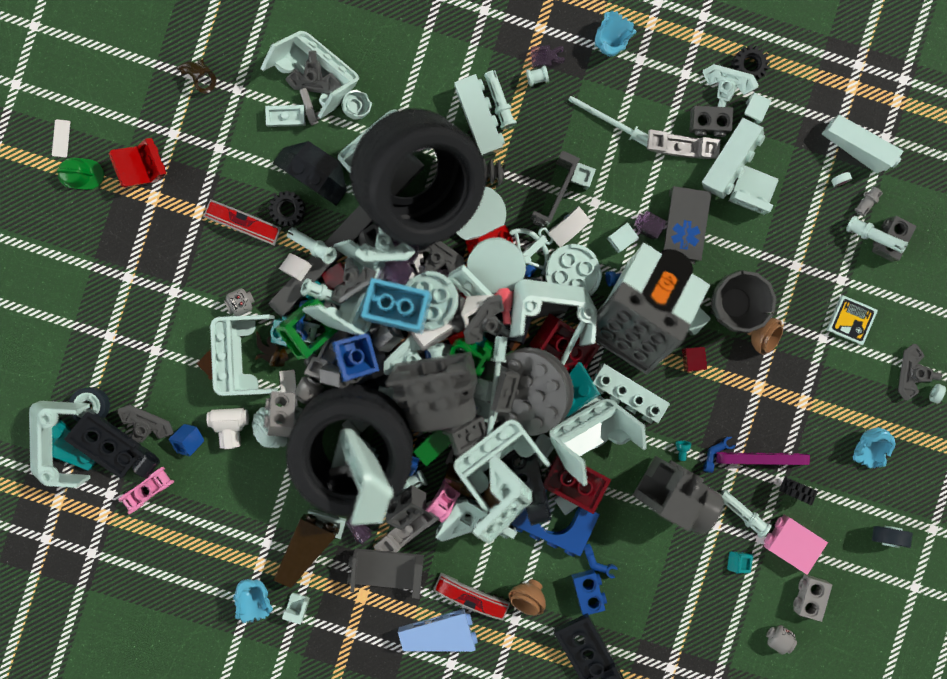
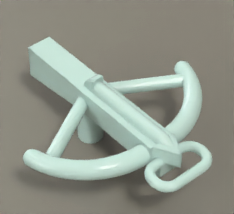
[509,227,553,275]

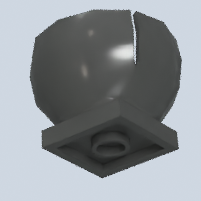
[709,270,776,334]

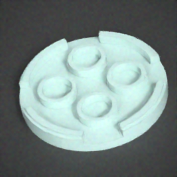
[457,186,506,240]
[467,238,526,295]
[545,244,602,296]
[405,271,458,330]

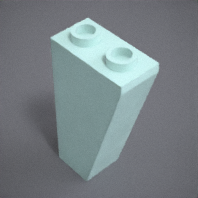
[822,115,903,173]

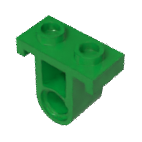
[450,338,494,377]

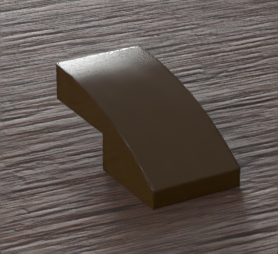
[444,463,475,500]

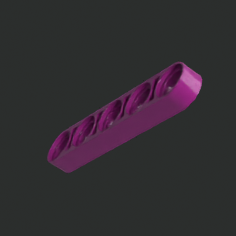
[716,452,810,465]

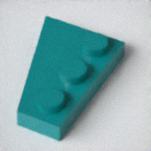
[563,362,600,420]
[52,419,97,470]

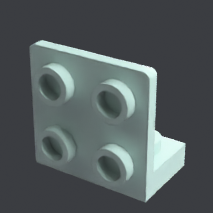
[729,166,778,215]

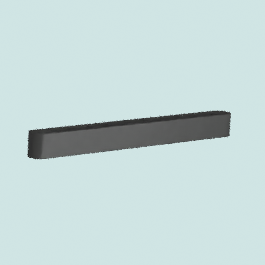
[268,154,425,317]

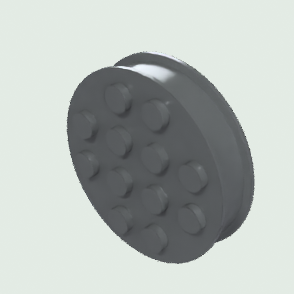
[497,348,574,436]

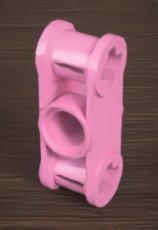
[118,467,174,515]
[426,478,460,523]

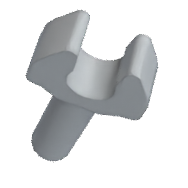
[300,88,319,125]

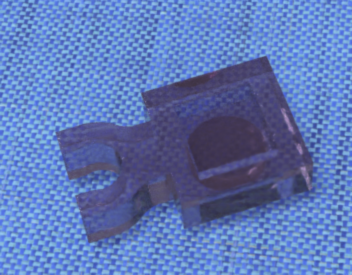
[530,45,565,68]

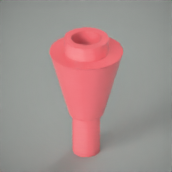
[494,288,513,325]

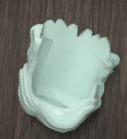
[252,407,287,448]

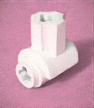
[207,408,249,449]

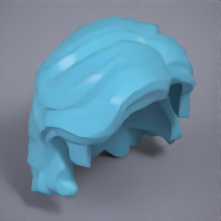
[595,11,636,57]
[852,427,895,469]
[233,579,273,623]

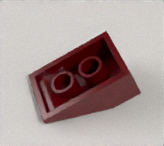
[529,313,600,372]
[543,453,611,514]

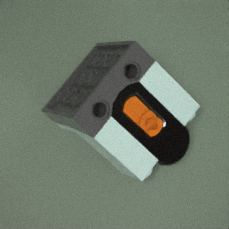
[595,243,710,375]

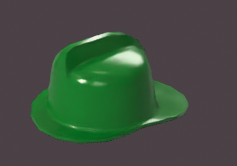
[57,158,104,190]

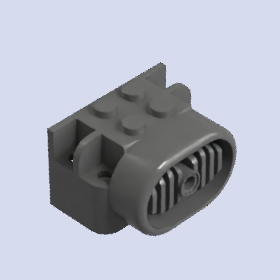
[386,352,478,432]
[633,456,723,535]

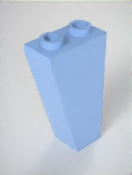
[398,608,478,652]

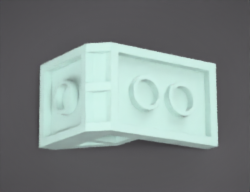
[472,455,532,544]
[435,496,517,542]

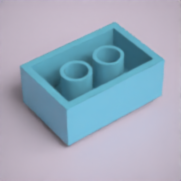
[361,278,432,334]

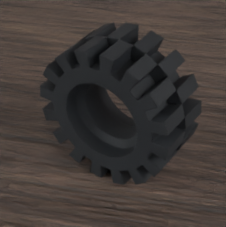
[731,45,770,81]
[269,191,306,227]
[779,477,818,505]

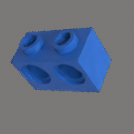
[571,569,607,615]

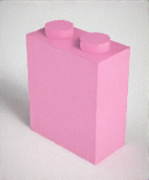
[763,514,828,575]

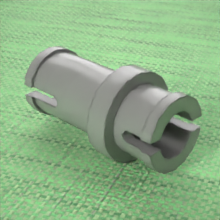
[854,187,883,217]

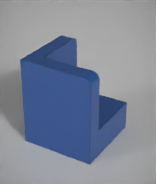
[169,424,204,456]

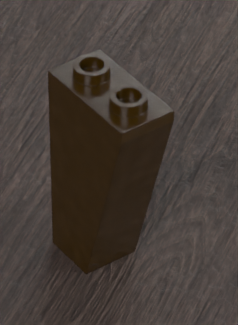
[274,513,339,588]

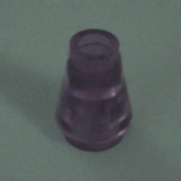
[345,517,373,545]

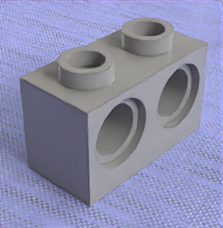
[264,391,295,437]
[793,574,832,622]

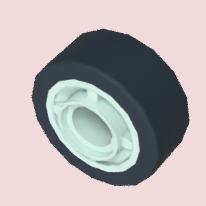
[69,387,110,421]
[872,526,913,548]

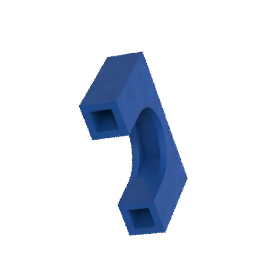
[511,489,600,557]

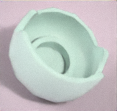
[341,90,372,119]

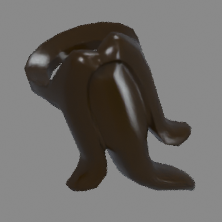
[177,59,216,94]
[255,332,289,367]

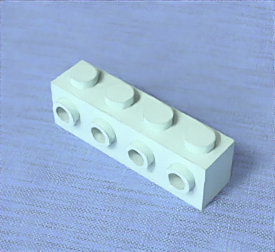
[454,74,505,158]
[702,118,765,199]
[592,363,670,424]

